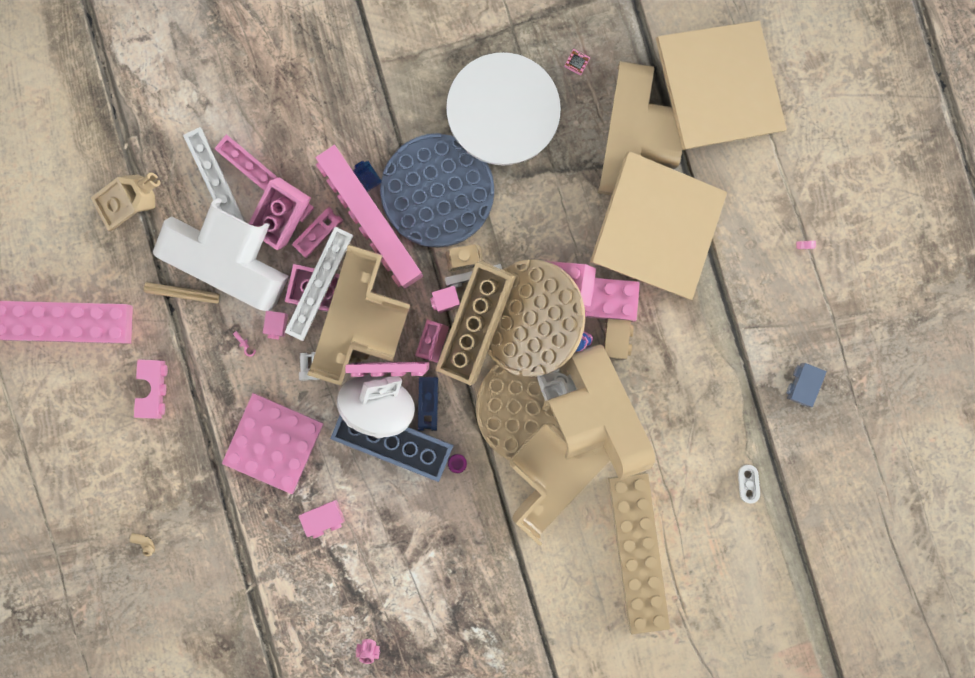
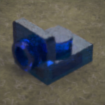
[353,160,382,192]

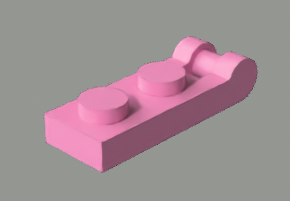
[292,207,343,258]

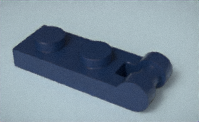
[418,377,438,431]

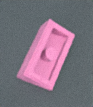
[415,320,449,363]

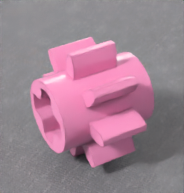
[356,639,380,664]

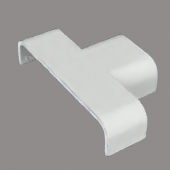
[153,198,289,311]

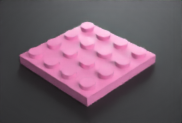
[345,361,430,377]
[222,393,324,494]

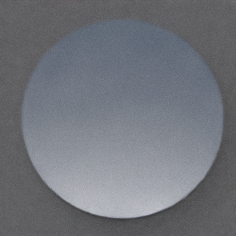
[380,133,494,248]

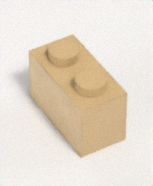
[604,318,634,359]

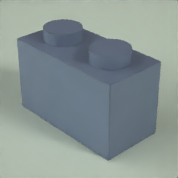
[786,363,827,407]

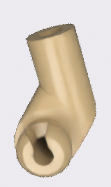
[130,533,155,557]

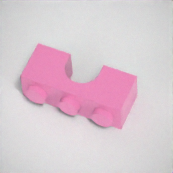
[134,360,168,419]

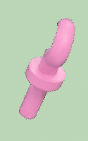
[233,331,256,357]

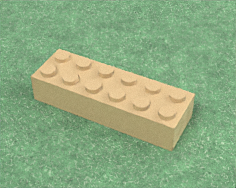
[435,261,516,385]

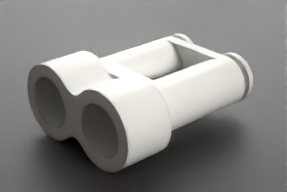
[299,352,319,381]

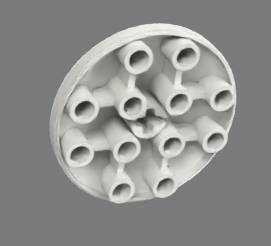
[337,375,415,439]

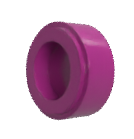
[448,454,467,473]

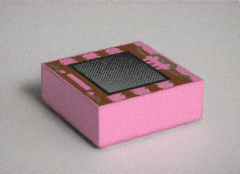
[564,49,590,76]

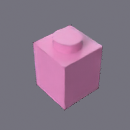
[263,311,288,340]

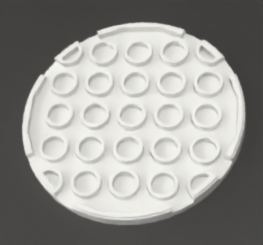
[446,52,561,165]

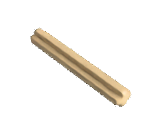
[144,282,220,304]

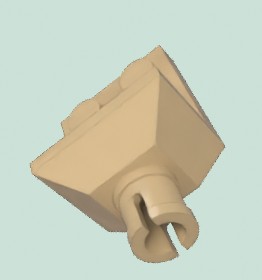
[91,173,160,231]

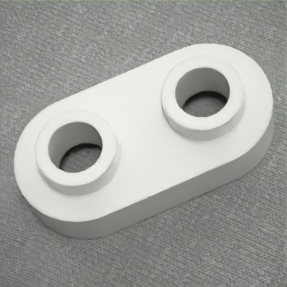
[738,465,760,504]

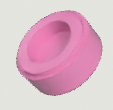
[796,241,816,249]

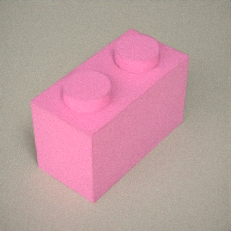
[430,286,460,314]
[299,499,345,539]

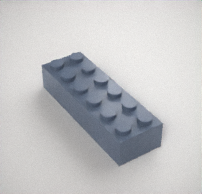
[330,415,454,482]

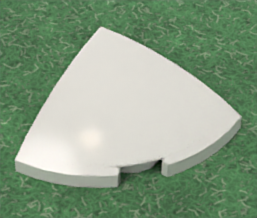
[537,369,577,401]

